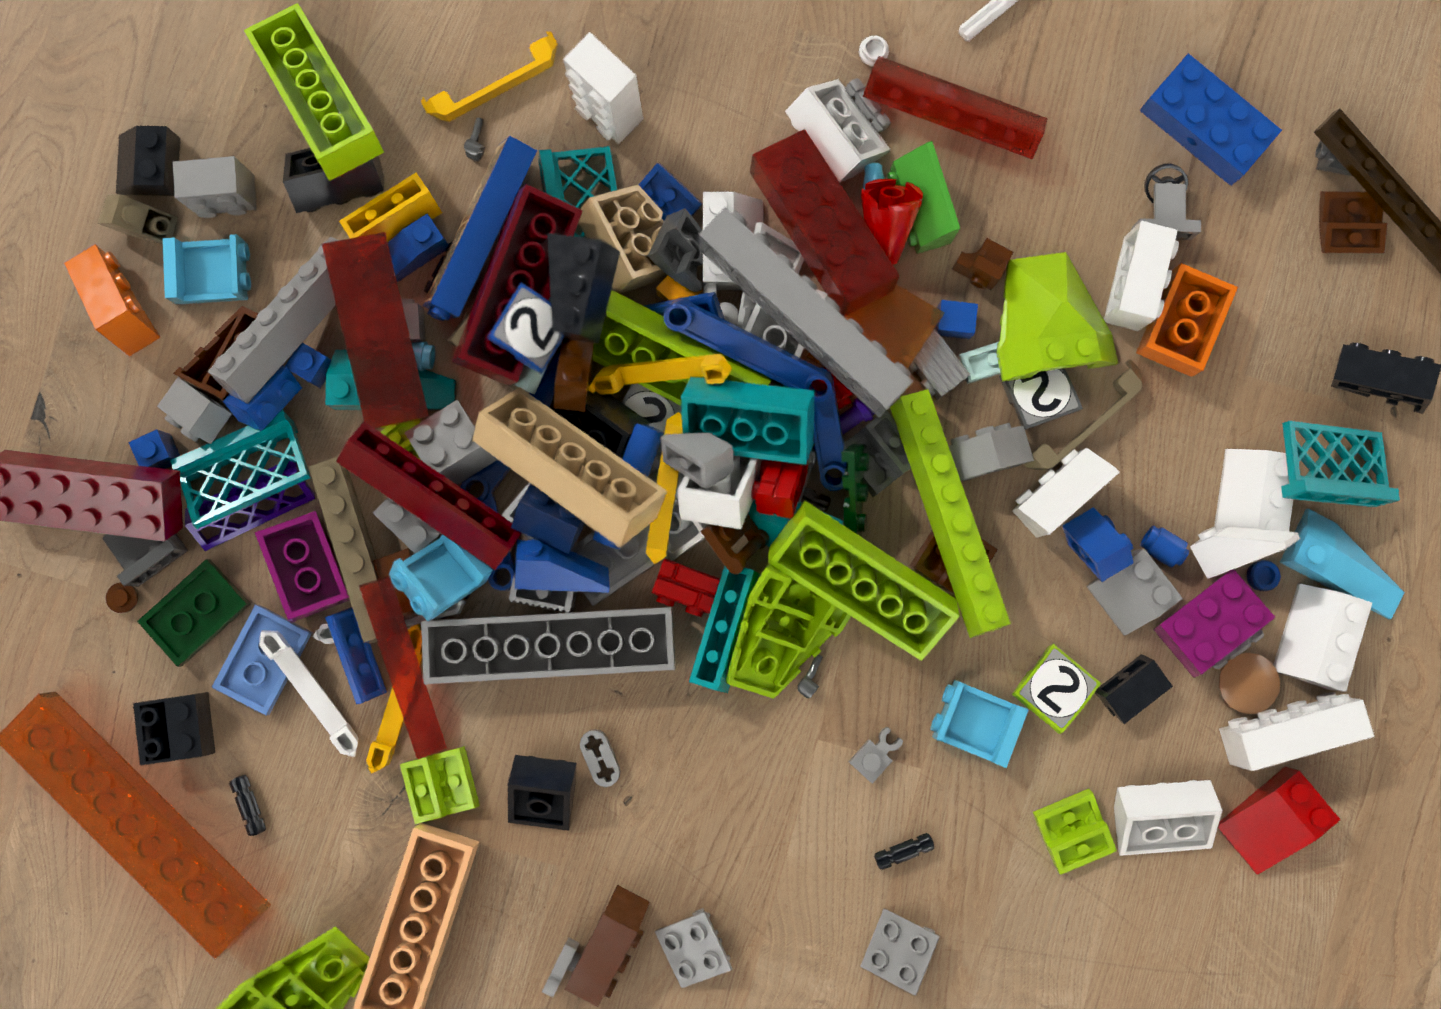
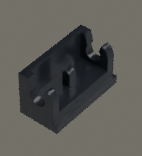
[1095,654,1173,724]

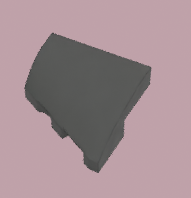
[648,208,703,292]

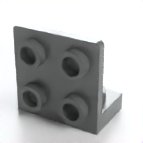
[103,534,188,587]

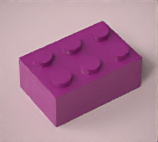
[255,511,350,623]
[1153,569,1276,678]

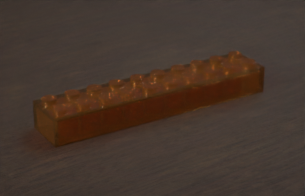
[0,692,271,959]

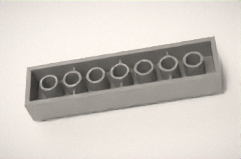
[699,207,913,418]
[421,607,676,684]

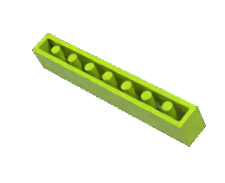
[890,389,1011,638]

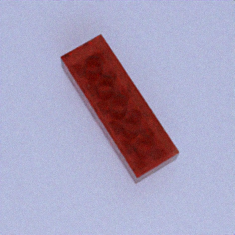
[750,129,900,317]
[322,232,429,429]

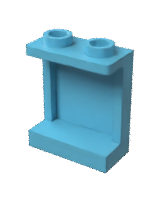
[163,234,251,305]
[389,534,493,622]
[930,680,1029,768]

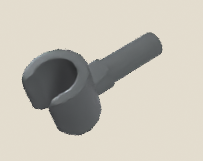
[464,118,485,161]
[797,654,823,698]

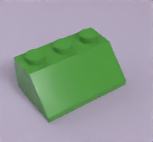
[887,141,960,254]

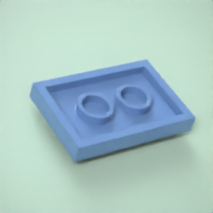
[212,605,313,715]

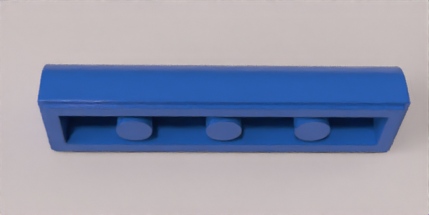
[593,423,664,549]

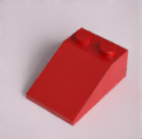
[1218,766,1341,875]

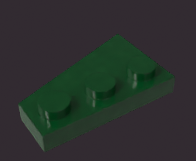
[841,444,869,536]

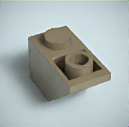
[98,194,178,244]

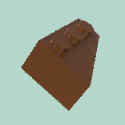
[173,306,258,400]

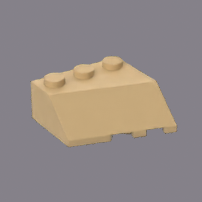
[579,185,667,294]

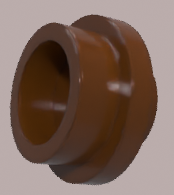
[106,582,138,613]

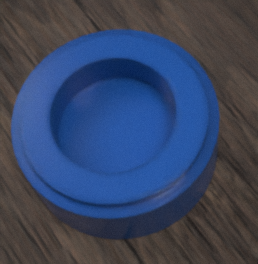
[1247,560,1281,591]

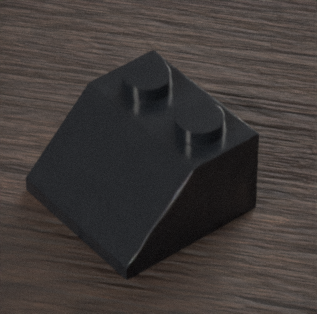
[116,125,180,196]
[507,755,577,831]

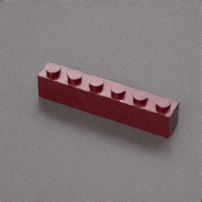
[336,421,521,570]

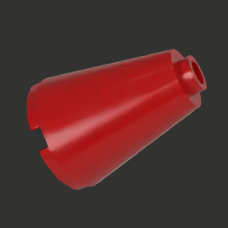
[861,179,923,268]

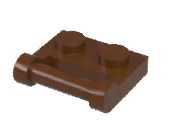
[700,513,770,574]

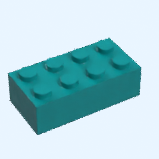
[681,377,815,465]

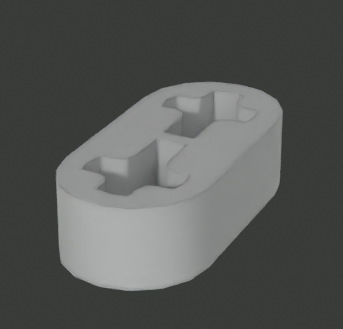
[580,729,621,787]

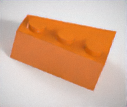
[64,244,161,356]

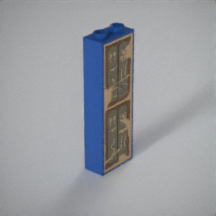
[422,136,537,322]

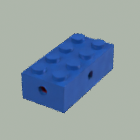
[1139,53,1282,186]

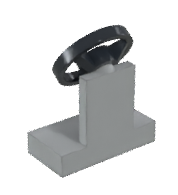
[1132,163,1201,240]

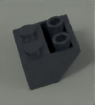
[133,692,215,766]

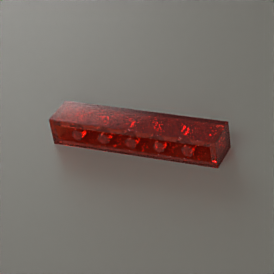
[863,56,1047,159]

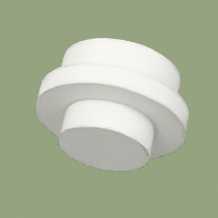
[859,36,889,66]

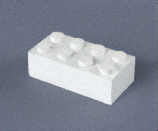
[563,32,643,144]
[1219,692,1374,771]

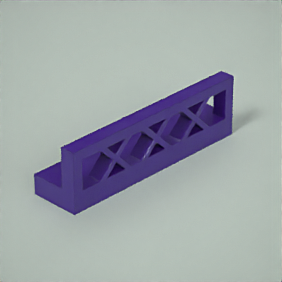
[185,461,315,551]

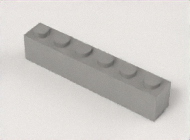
[208,237,368,404]

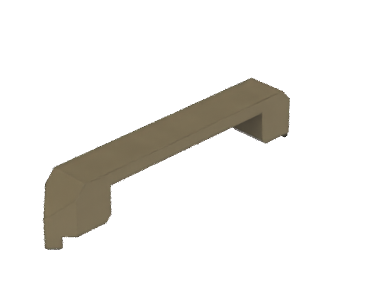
[1024,360,1142,471]

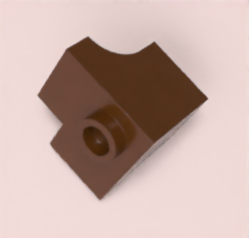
[952,238,1014,290]

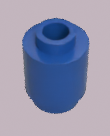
[1140,525,1189,568]

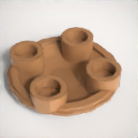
[1219,653,1280,714]

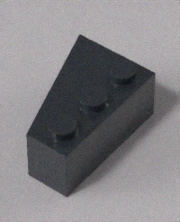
[547,233,620,344]
[1331,343,1441,414]

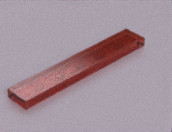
[358,576,447,760]

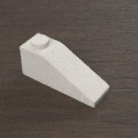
[1190,526,1300,579]

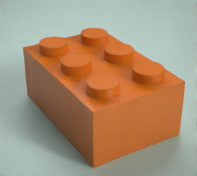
[1136,263,1238,377]

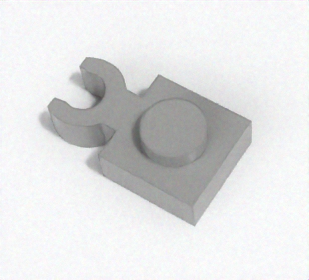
[848,727,903,784]
[542,937,581,997]

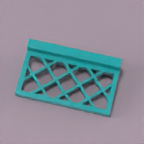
[538,146,617,238]
[170,410,311,529]
[1281,421,1400,507]

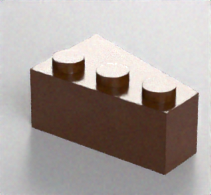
[564,885,650,1007]

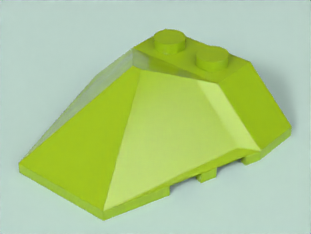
[996,252,1118,382]
[726,565,851,699]
[216,926,370,1009]

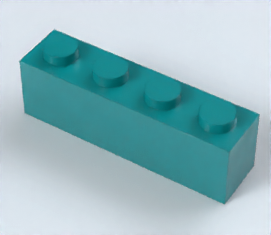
[689,566,761,693]

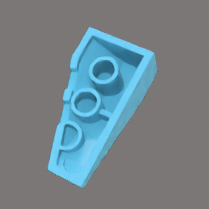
[1280,508,1405,619]

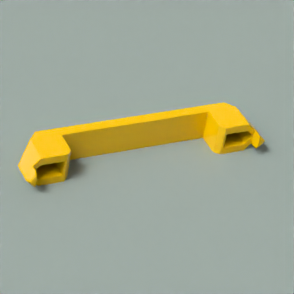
[421,31,558,122]
[589,354,732,395]
[646,412,683,565]
[366,624,423,774]

